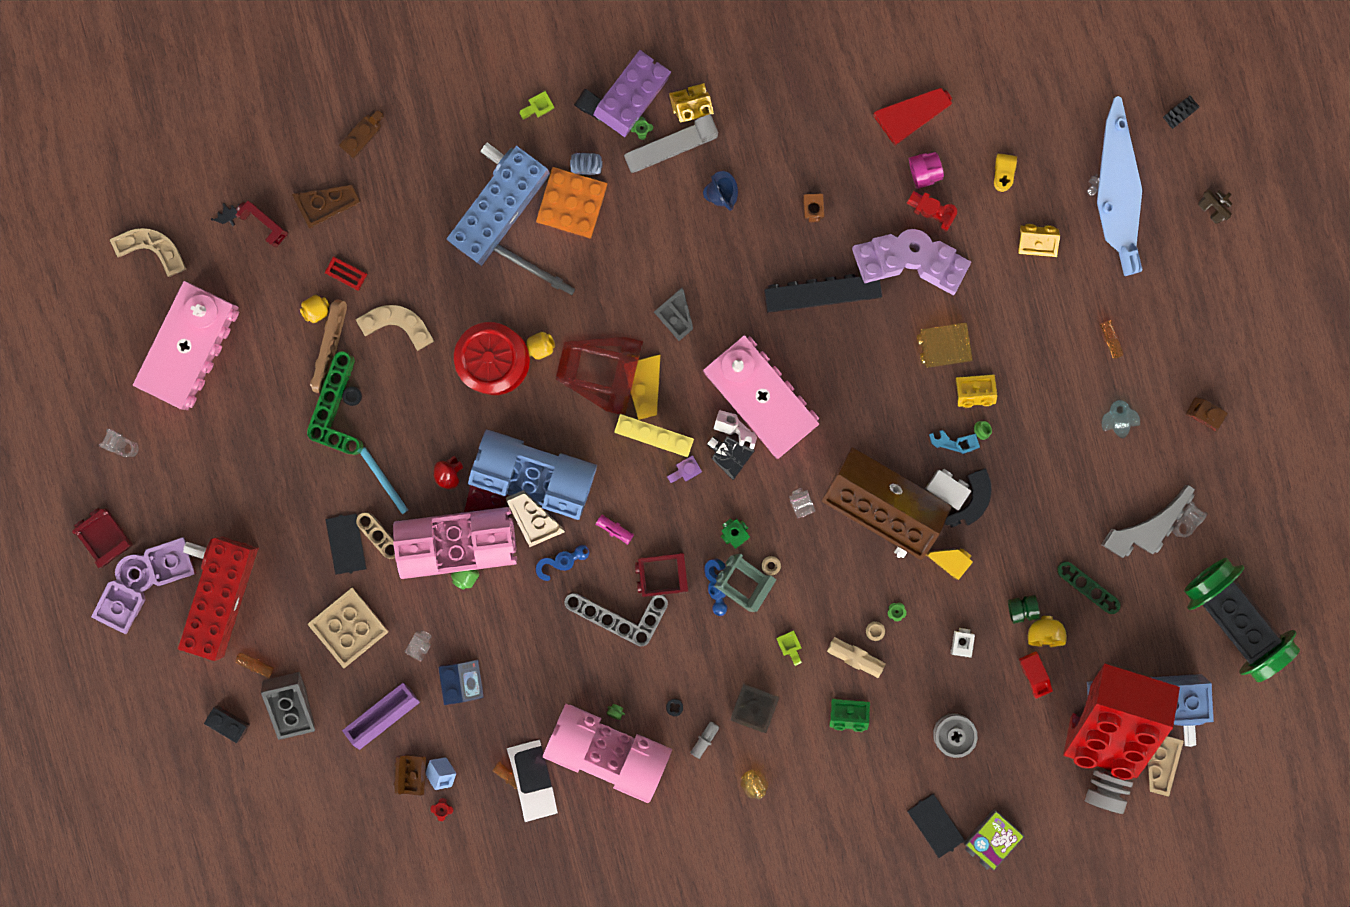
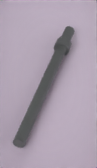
[493,244,576,295]

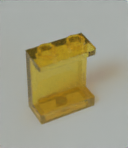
[917,323,973,368]

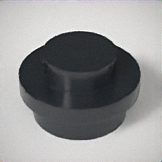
[343,387,362,406]

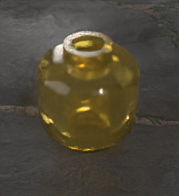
[740,770,768,799]

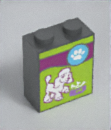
[963,809,1025,870]

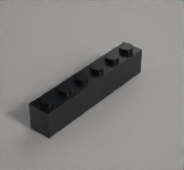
[764,274,882,313]

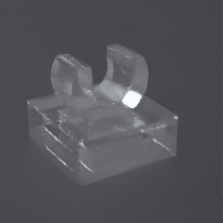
[1086,173,1100,197]

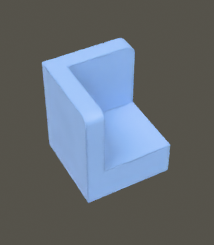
[425,758,456,790]

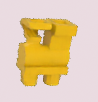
[669,83,714,122]

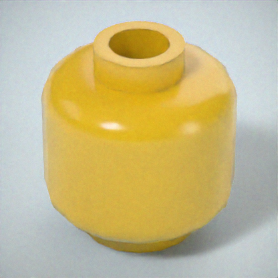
[300,295,330,323]
[526,332,555,360]

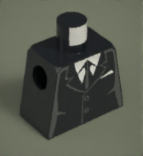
[707,436,755,480]

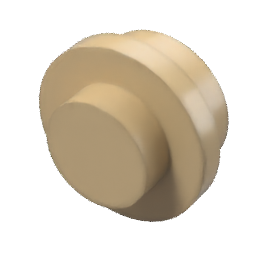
[866,622,885,641]

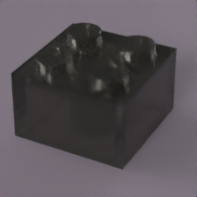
[730,682,780,733]

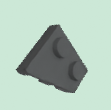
[654,288,693,341]

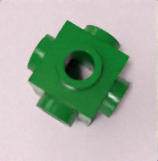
[721,518,750,549]

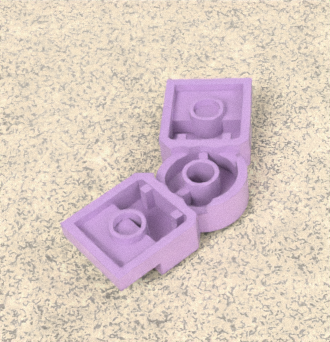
[852,229,971,295]
[91,537,196,634]

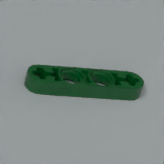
[1057,561,1121,614]

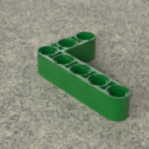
[307,352,364,455]

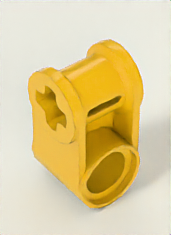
[994,153,1017,192]

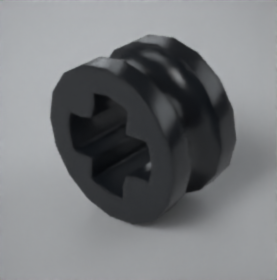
[666,699,683,716]

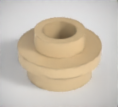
[762,556,781,575]

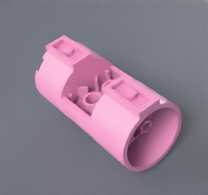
[393,507,517,579]
[543,704,672,803]

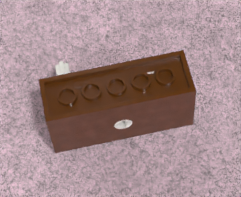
[821,447,952,560]

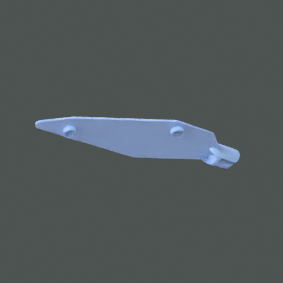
[1097,96,1142,276]

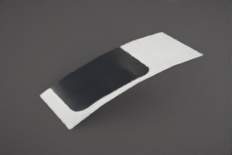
[507,740,558,822]

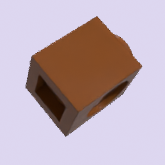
[803,194,824,222]

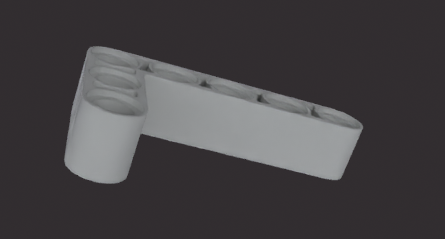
[624,114,718,173]
[564,593,668,646]

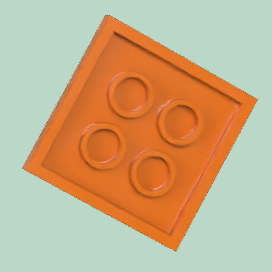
[536,167,608,239]

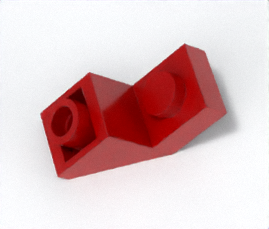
[1019,651,1053,699]

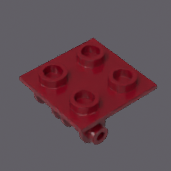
[464,485,508,513]

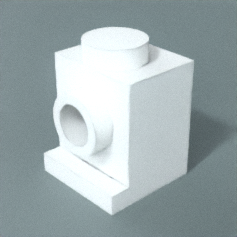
[951,628,975,657]

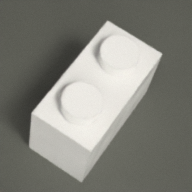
[925,469,971,510]

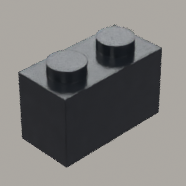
[204,705,250,743]

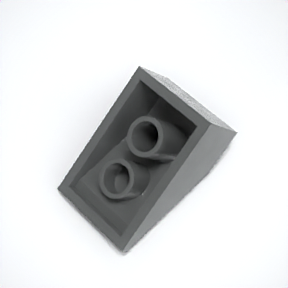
[261,672,315,740]

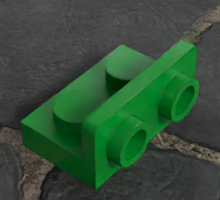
[829,699,870,732]

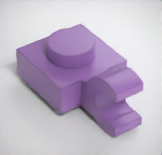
[667,455,702,483]

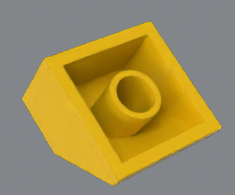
[926,548,973,580]

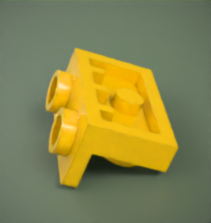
[1018,224,1060,257]
[956,375,997,408]

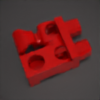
[907,191,957,232]

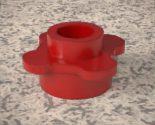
[430,798,453,821]

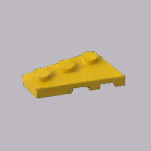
[623,355,660,420]

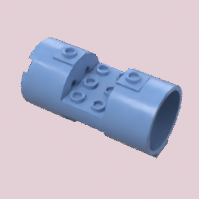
[468,429,597,520]

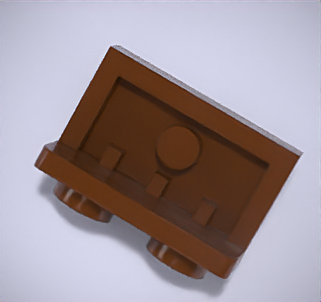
[394,755,426,796]

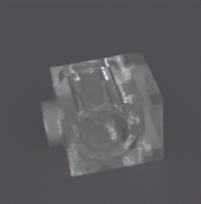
[789,488,816,519]

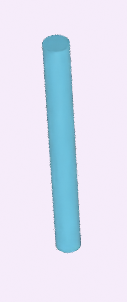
[360,447,408,514]

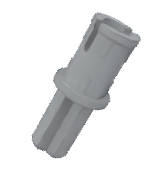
[690,722,719,759]

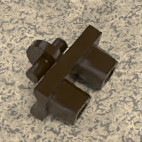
[1198,189,1232,224]

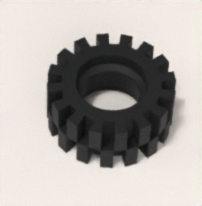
[1163,95,1200,129]

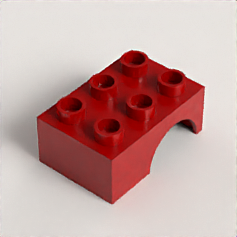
[1063,663,1180,780]

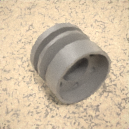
[1085,770,1133,814]

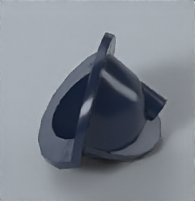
[703,171,738,211]

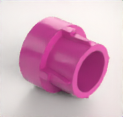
[909,152,944,189]

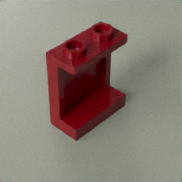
[236,201,289,248]
[72,508,133,568]

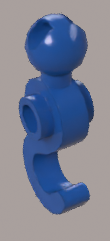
[536,545,590,581]
[705,559,727,616]

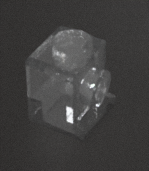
[405,630,432,662]

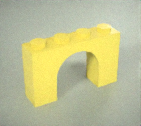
[614,414,694,457]

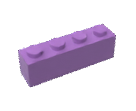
[342,683,420,750]

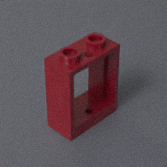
[635,553,688,597]

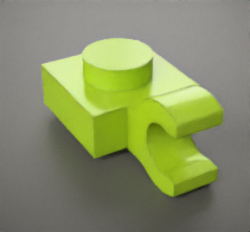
[519,91,555,120]
[776,631,802,666]

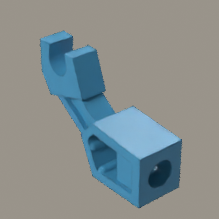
[929,430,980,454]

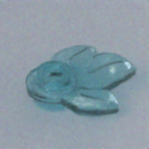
[1102,400,1140,439]

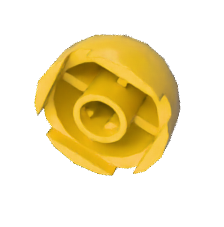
[1028,616,1067,647]

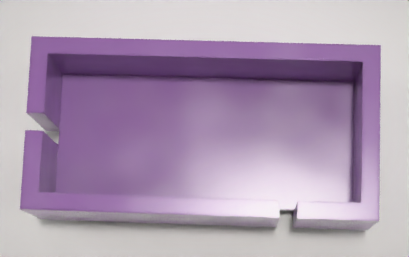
[594,50,671,137]

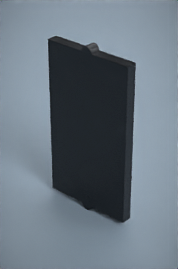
[325,514,367,575]
[907,794,965,858]

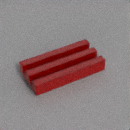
[325,256,368,291]

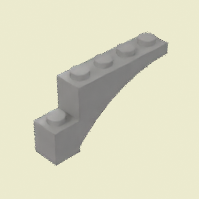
[1101,485,1195,558]

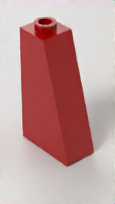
[873,88,952,146]

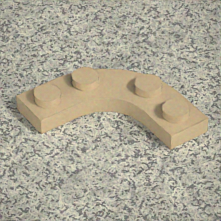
[110,228,187,277]
[356,305,435,351]

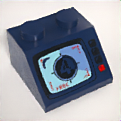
[438,660,484,705]

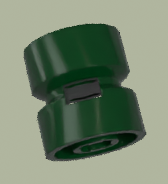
[1008,595,1040,624]

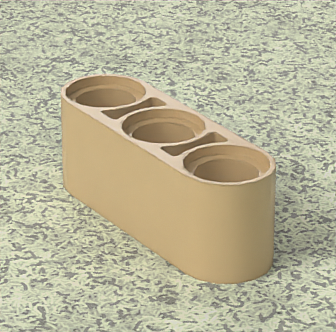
[356,512,395,559]

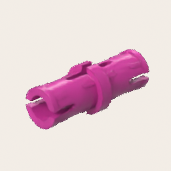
[595,514,634,545]

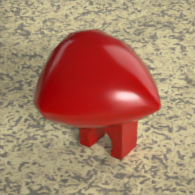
[433,456,463,489]

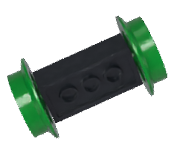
[1184,558,1300,682]

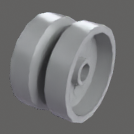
[933,713,978,758]

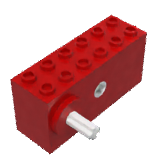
[178,536,259,661]

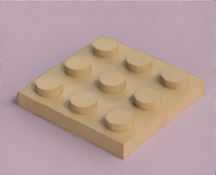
[308,587,389,668]

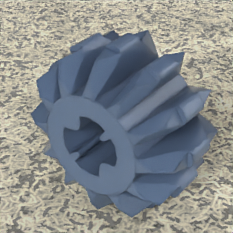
[570,153,602,175]

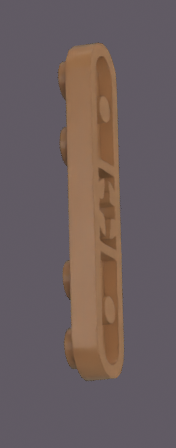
[310,299,347,394]

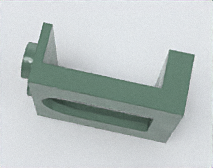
[714,554,776,612]

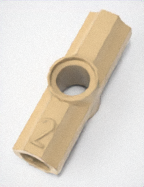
[827,637,886,678]

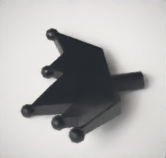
[211,203,240,226]

